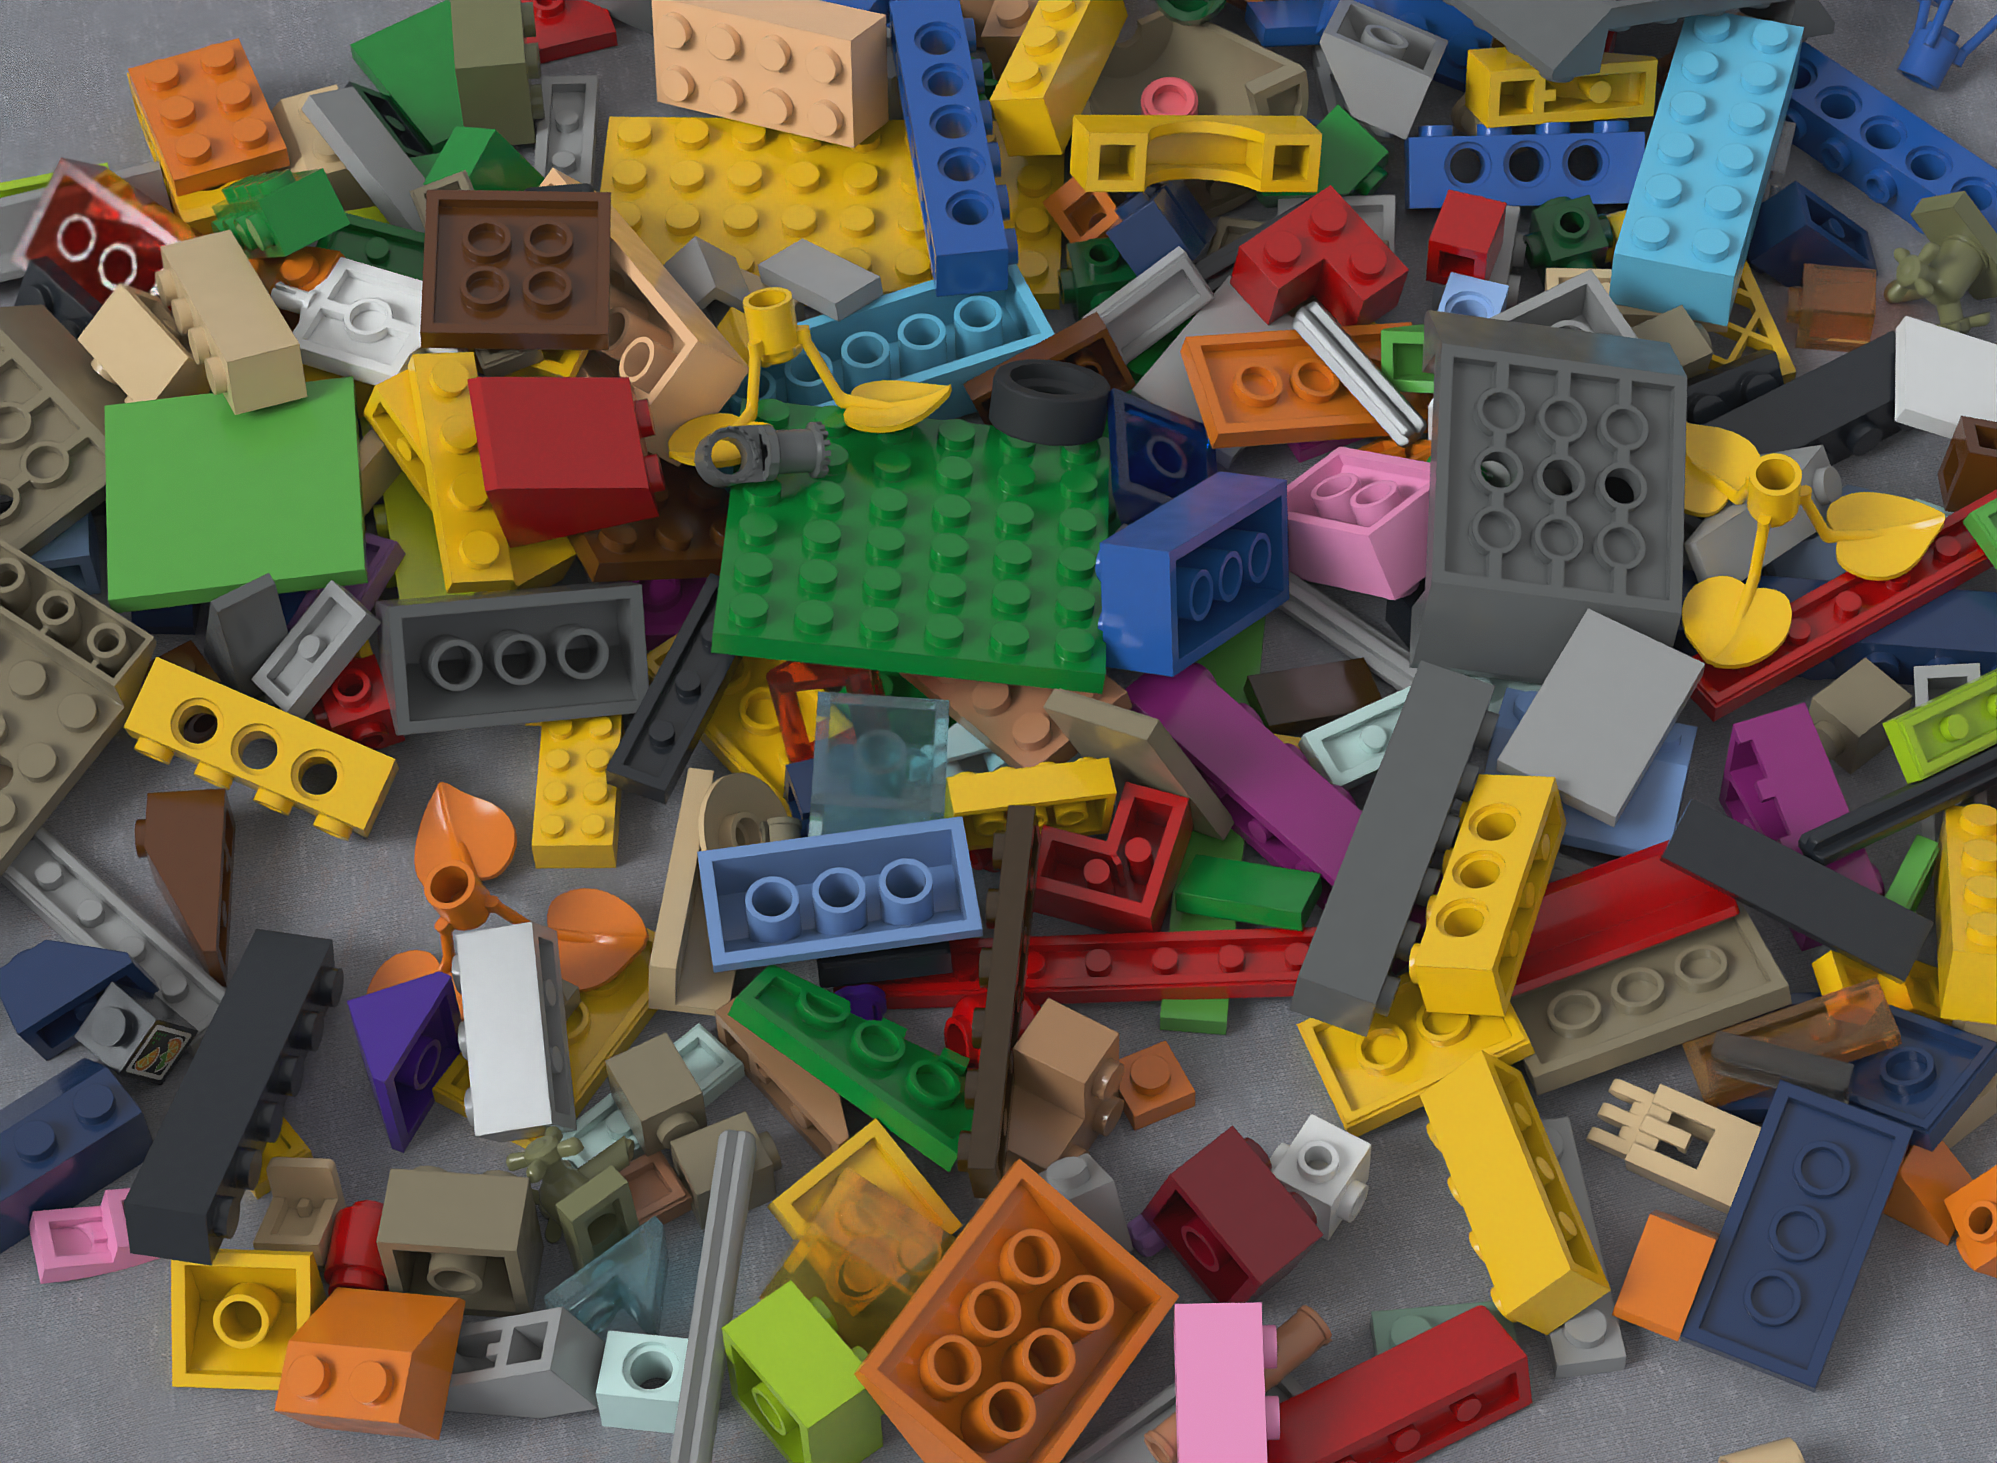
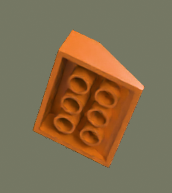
[854,1158,1179,1463]

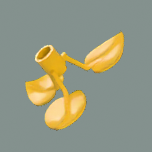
[668,287,952,468]
[1682,422,1945,669]

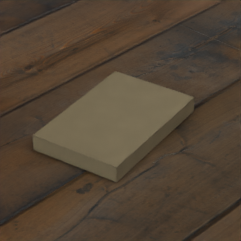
[1043,688,1234,841]

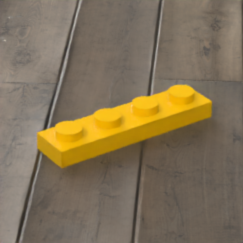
[407,352,514,593]

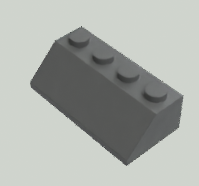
[375,581,649,736]

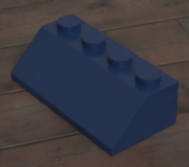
[0,1057,153,1254]

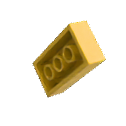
[531,714,625,869]
[941,757,1117,850]

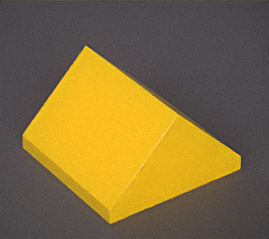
[171,1249,327,1390]

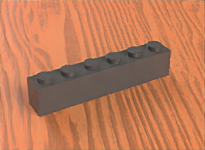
[1290,660,1500,1037]

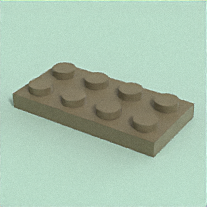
[1510,900,1792,1096]

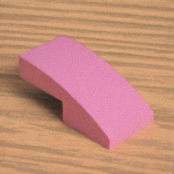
[29,1188,159,1284]

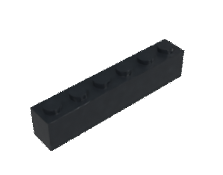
[124,929,344,1266]

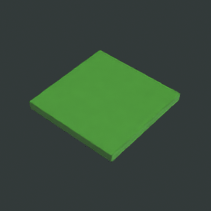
[104,376,368,613]

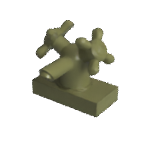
[1884,191,1997,334]
[506,1126,648,1299]

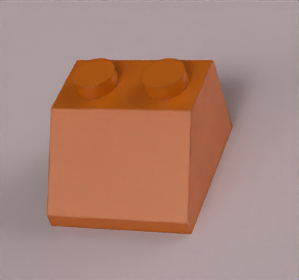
[274,1287,466,1440]

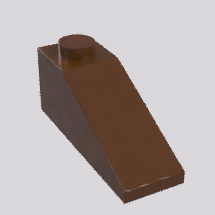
[135,788,236,987]

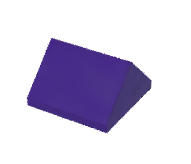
[347,971,462,1153]

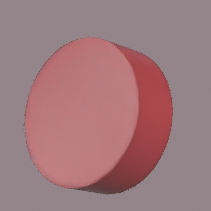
[1141,77,1199,115]

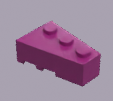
[1719,702,1885,952]

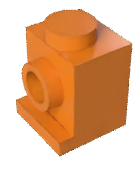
[1042,177,1120,243]

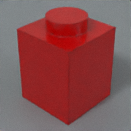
[1426,189,1507,285]

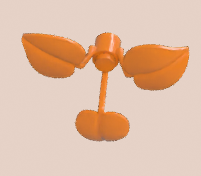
[366,782,649,1021]

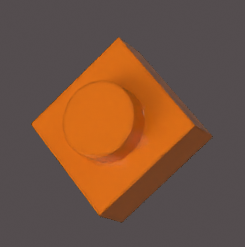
[1119,1040,1196,1131]

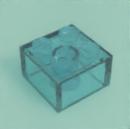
[808,691,949,837]

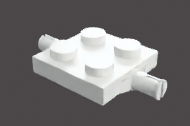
[270,257,469,386]

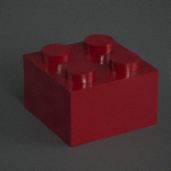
[1141,1125,1324,1303]

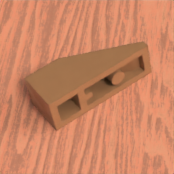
[715,996,849,1160]

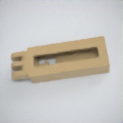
[1586,1078,1761,1214]

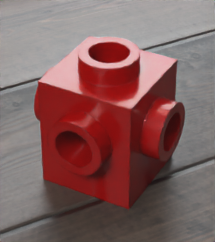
[312,654,405,751]

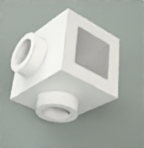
[1270,1114,1372,1241]

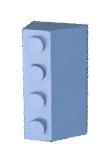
[697,816,983,973]

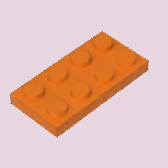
[1180,322,1433,449]

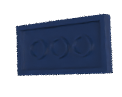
[1681,1079,1914,1393]

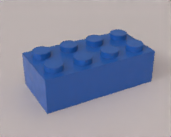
[1095,471,1289,677]

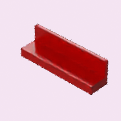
[1511,840,1740,997]
[1267,1305,1532,1463]

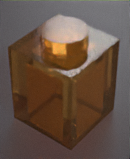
[1785,264,1876,352]

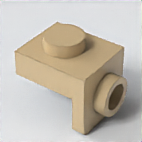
[253,1157,346,1266]

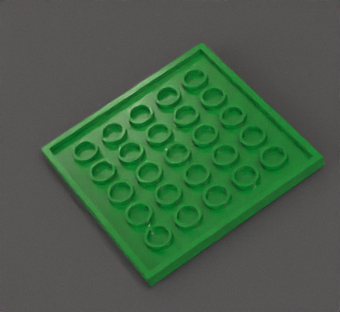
[711,398,1110,694]

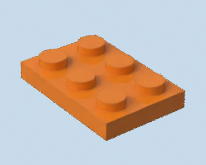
[128,38,290,197]

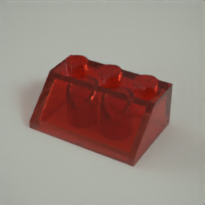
[10,157,205,311]

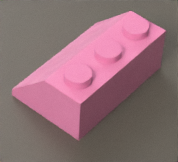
[1287,446,1430,600]

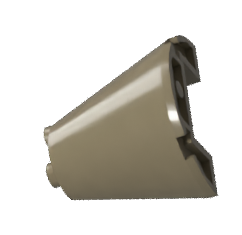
[1082,10,1309,219]

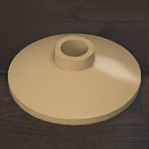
[698,773,788,851]

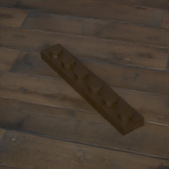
[958,805,1041,1199]

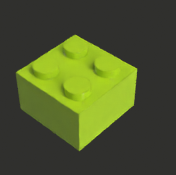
[722,1280,884,1463]

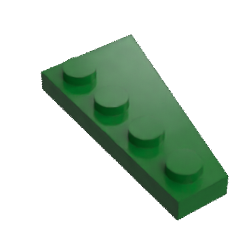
[728,965,974,1172]

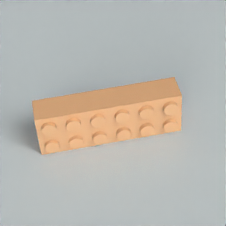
[539,168,749,467]

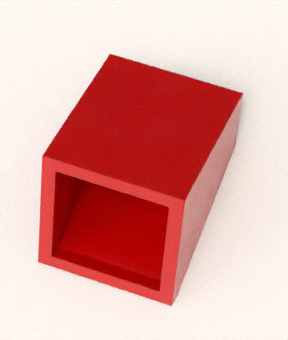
[467,377,666,548]

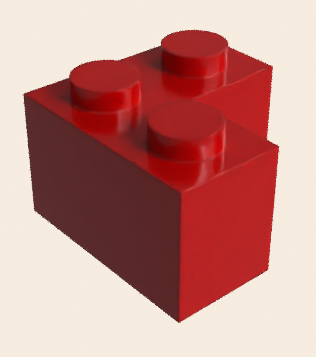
[1230,185,1409,326]
[1033,782,1194,934]

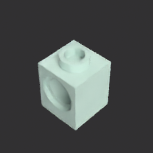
[596,1330,688,1434]

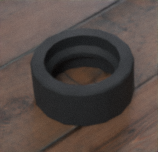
[989,359,1111,446]

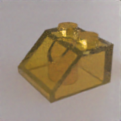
[758,1167,956,1354]

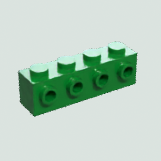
[211,168,351,259]

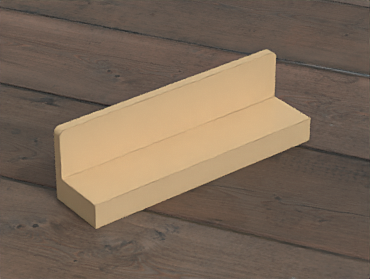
[648,768,736,1016]

